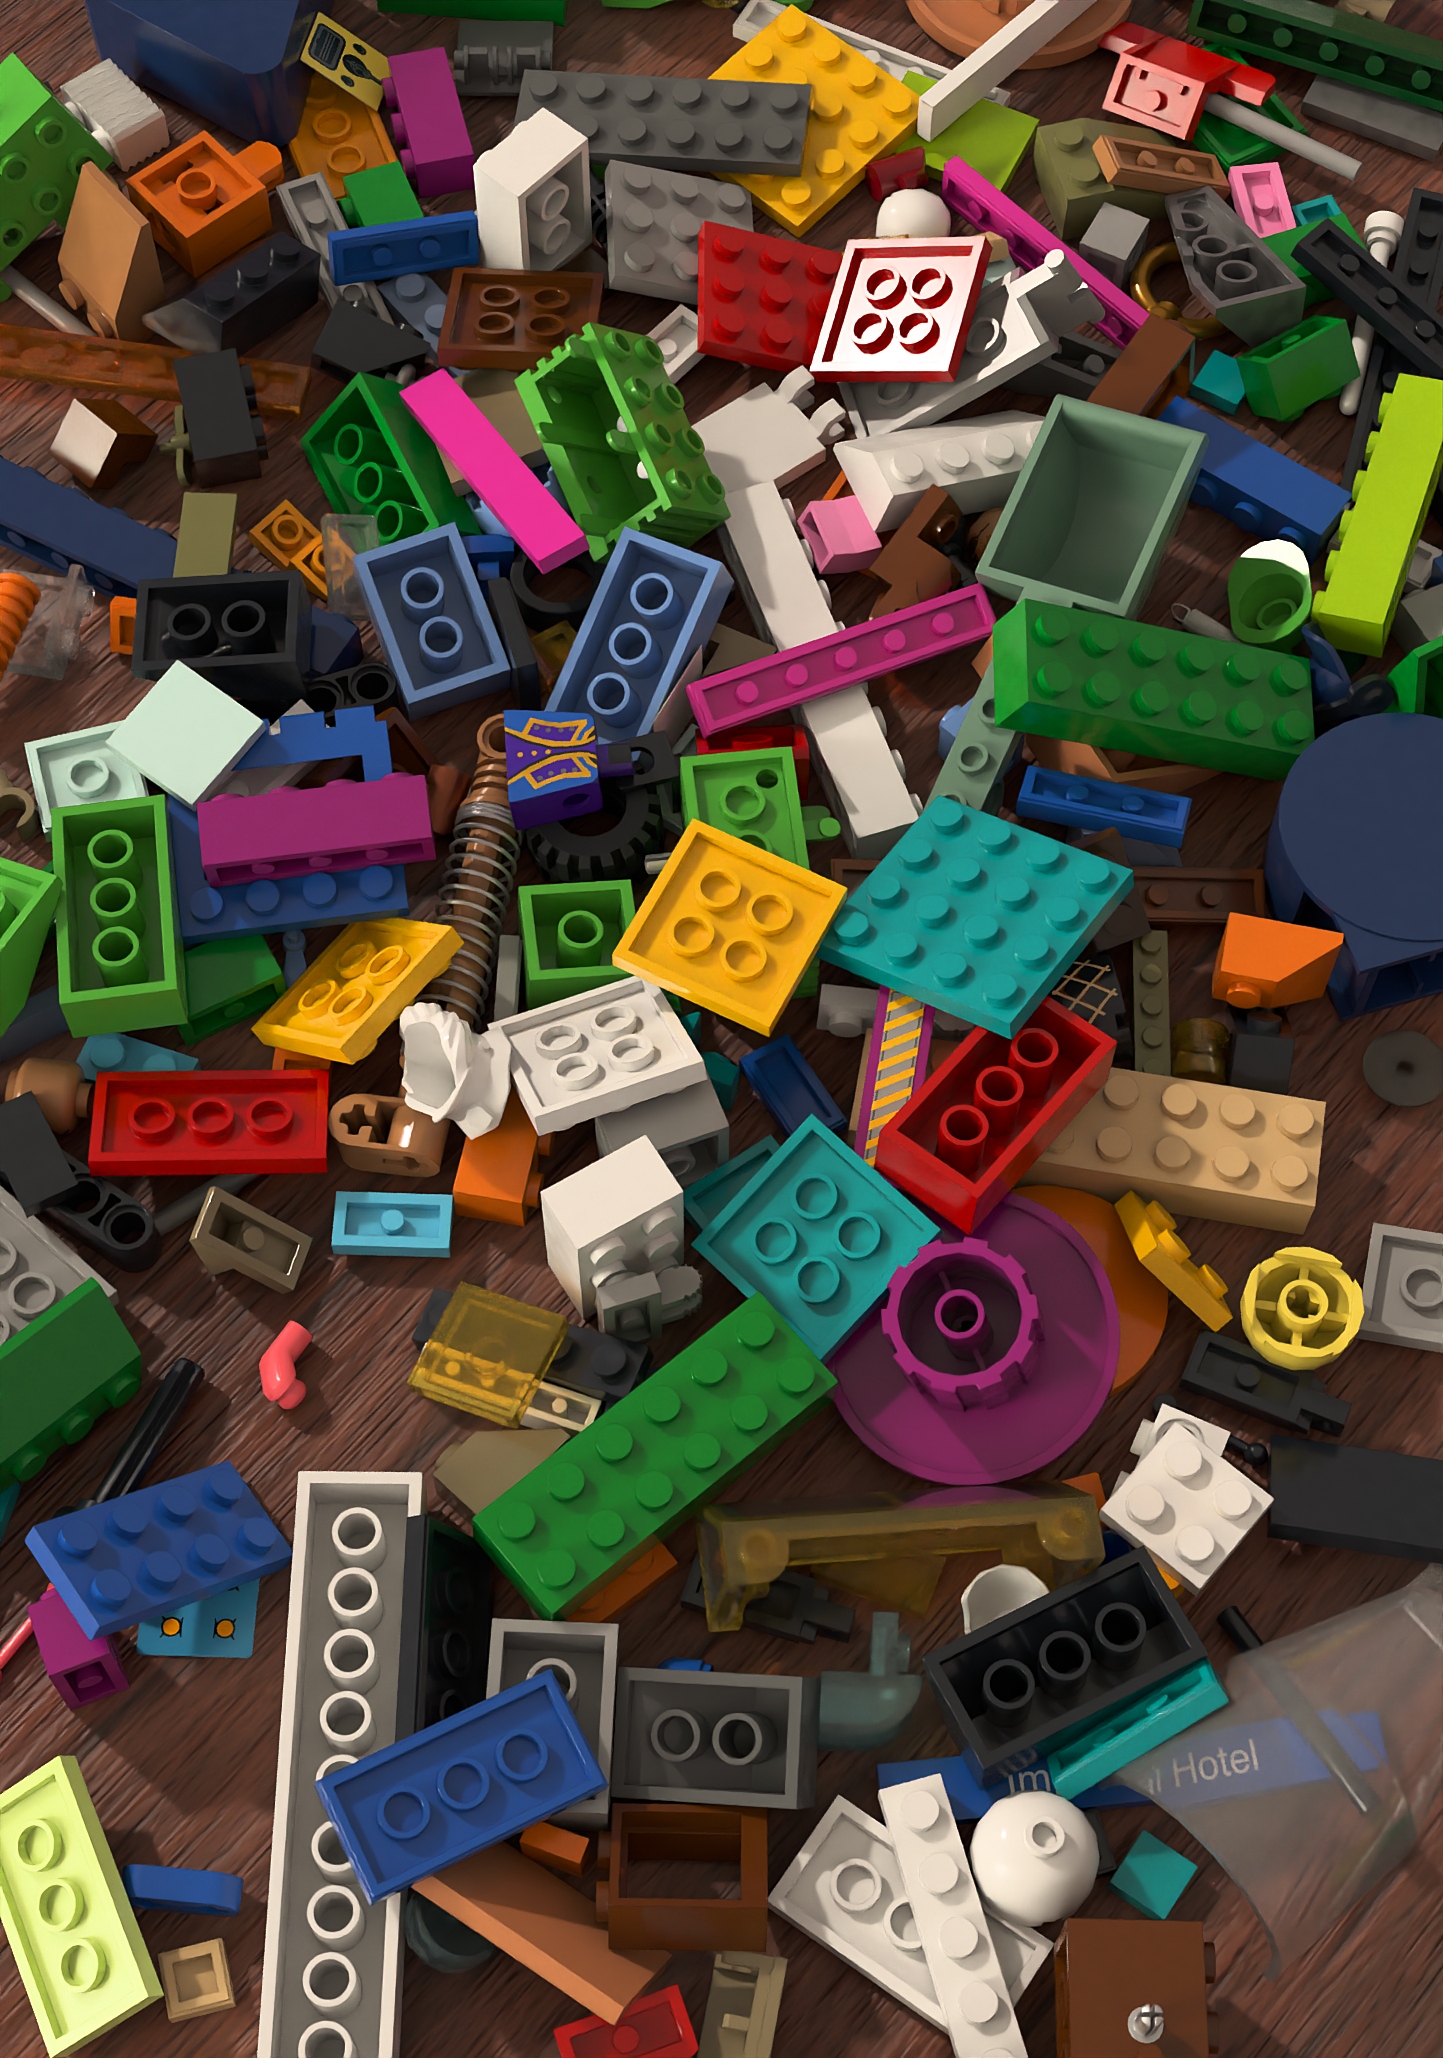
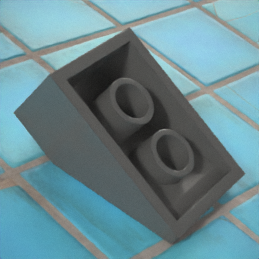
[611,1667,821,1809]

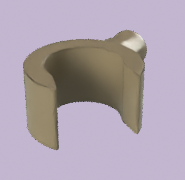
[0,769,39,842]

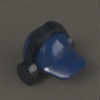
[1302,621,1395,727]

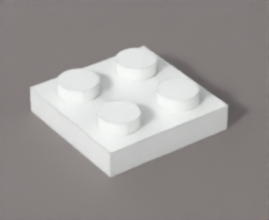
[1098,1422,1274,1596]

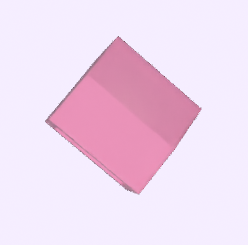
[797,495,882,574]

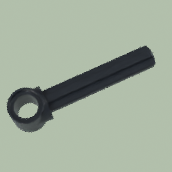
[50,1357,205,1520]

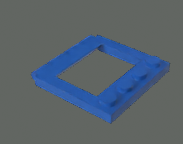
[168,705,410,944]

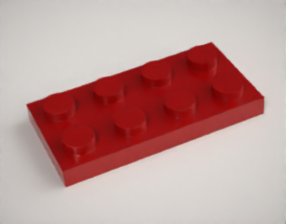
[88,1069,330,1176]

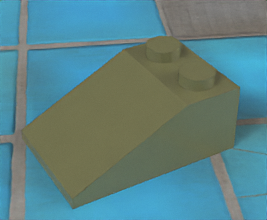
[1032,118,1177,240]

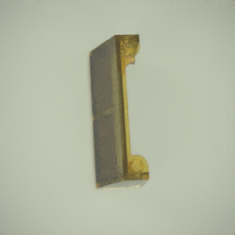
[694,1480,1106,1632]

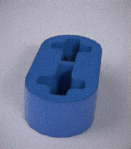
[121,1864,244,1917]

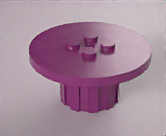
[824,1192,1121,1488]

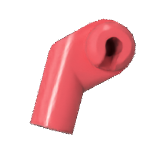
[259,1321,313,1410]

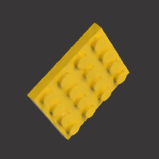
[708,4,921,239]

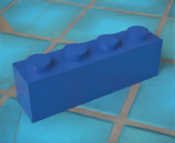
[1156,395,1352,566]

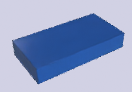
[739,1034,847,1139]

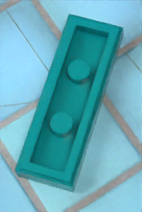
[1047,1659,1230,1800]

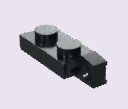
[1179,1328,1352,1438]
[680,1544,856,1645]

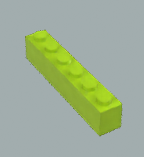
[1311,373,1443,658]

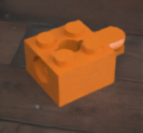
[125,130,285,278]

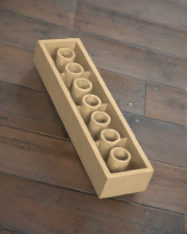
[847,1028,1326,1235]

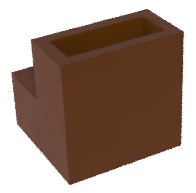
[48,398,159,489]

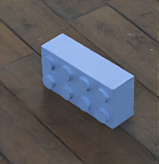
[544,526,734,773]

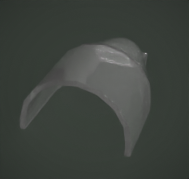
[1096,1563,1443,1983]

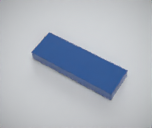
[327,210,479,286]
[1015,766,1192,849]

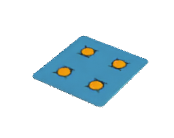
[136,1578,260,1658]

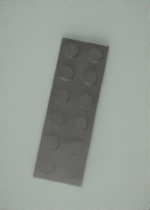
[513,69,813,177]

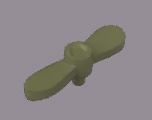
[159,405,193,486]

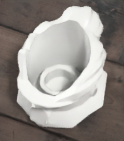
[399,1002,512,1140]

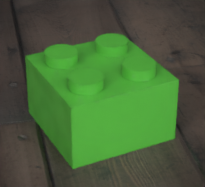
[517,879,636,1011]

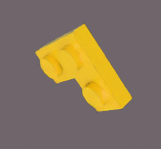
[1114,1190,1233,1333]

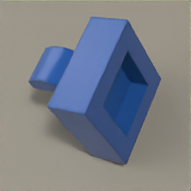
[460,534,515,599]

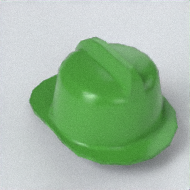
[1227,540,1313,655]

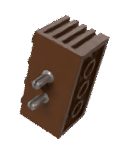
[1054,1918,1219,2058]

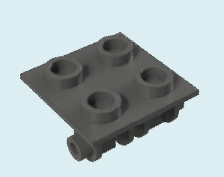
[454,21,554,96]

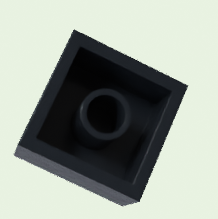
[173,348,269,489]

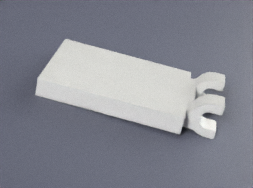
[691,365,845,493]

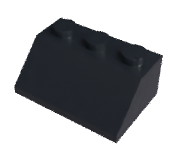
[142,231,321,358]

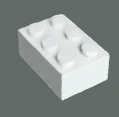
[473,108,592,271]
[541,1135,684,1320]

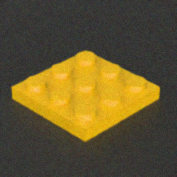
[612,818,848,1037]
[251,917,464,1065]

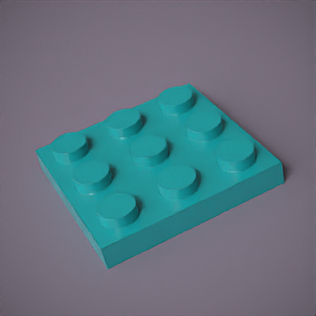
[691,1113,944,1365]

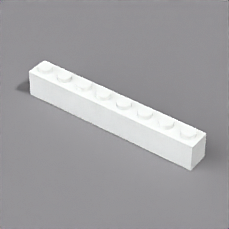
[714,480,923,860]

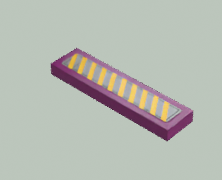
[854,984,936,1194]

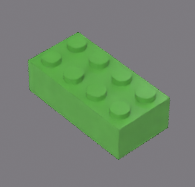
[51,794,188,1038]

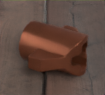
[426,764,473,836]

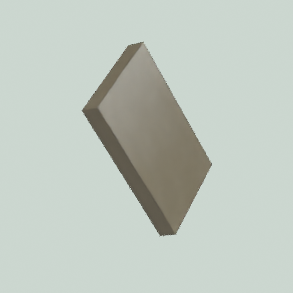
[435,368,550,497]

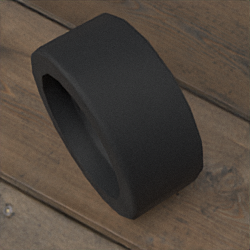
[510,548,608,637]

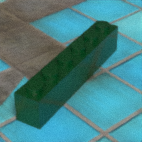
[1185,0,1443,112]

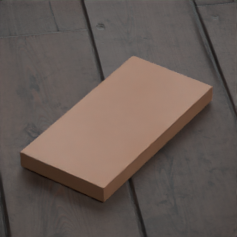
[411,1841,672,2026]

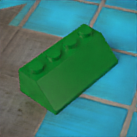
[299,371,483,555]
[0,1277,141,1494]

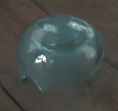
[404,1891,496,1973]

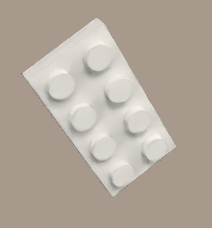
[768,1794,1054,2035]

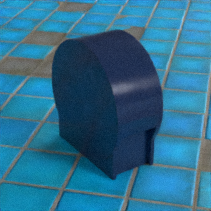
[1261,712,1443,1022]

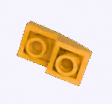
[247,499,355,601]

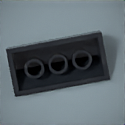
[921,1545,1208,1791]

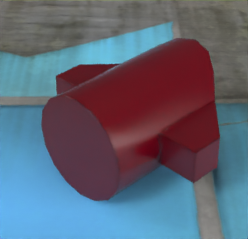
[865,146,930,202]

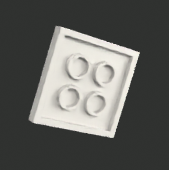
[487,976,707,1136]

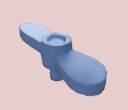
[282,929,307,989]

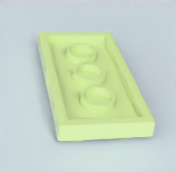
[0,1755,164,2058]

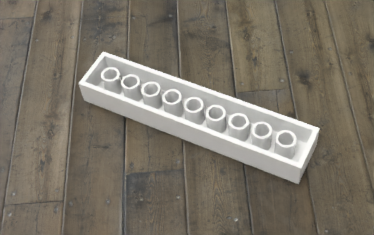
[257,1471,428,2058]

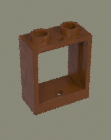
[1087,312,1196,420]
[596,1803,768,1952]

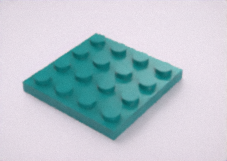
[815,795,1134,1040]

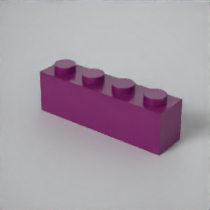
[197,772,436,888]

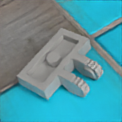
[596,1264,703,1343]

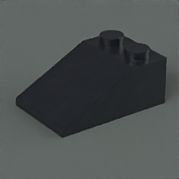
[131,570,313,701]

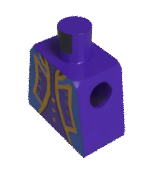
[504,710,634,830]

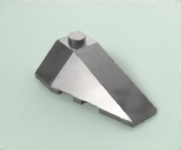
[1165,186,1307,349]

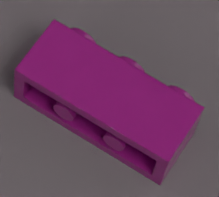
[381,47,475,199]

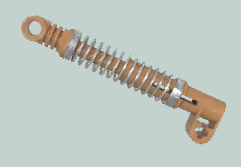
[328,713,525,1177]

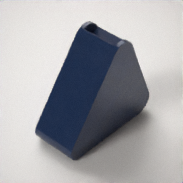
[84,0,334,147]

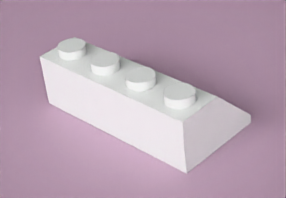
[833,409,1045,533]

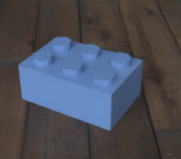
[353,522,511,722]

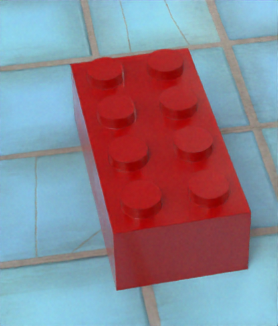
[874,996,1117,1235]

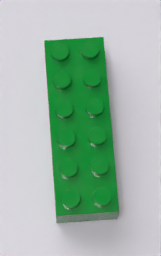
[992,598,1315,782]
[472,1291,839,1621]

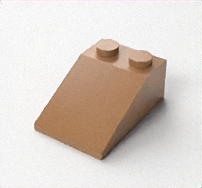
[58,161,167,354]

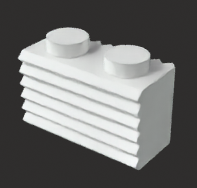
[60,58,170,172]

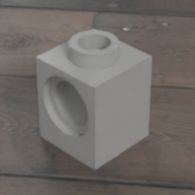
[1078,202,1150,291]

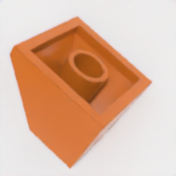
[1212,912,1344,1009]

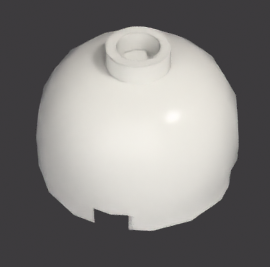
[967,1789,1100,1927]

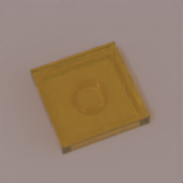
[406,1281,570,1429]

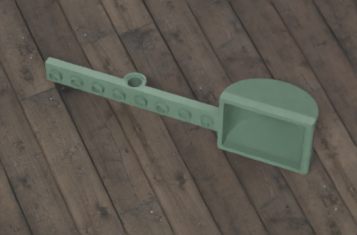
[850,394,1210,989]

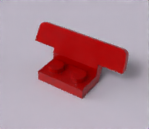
[1097,22,1276,141]

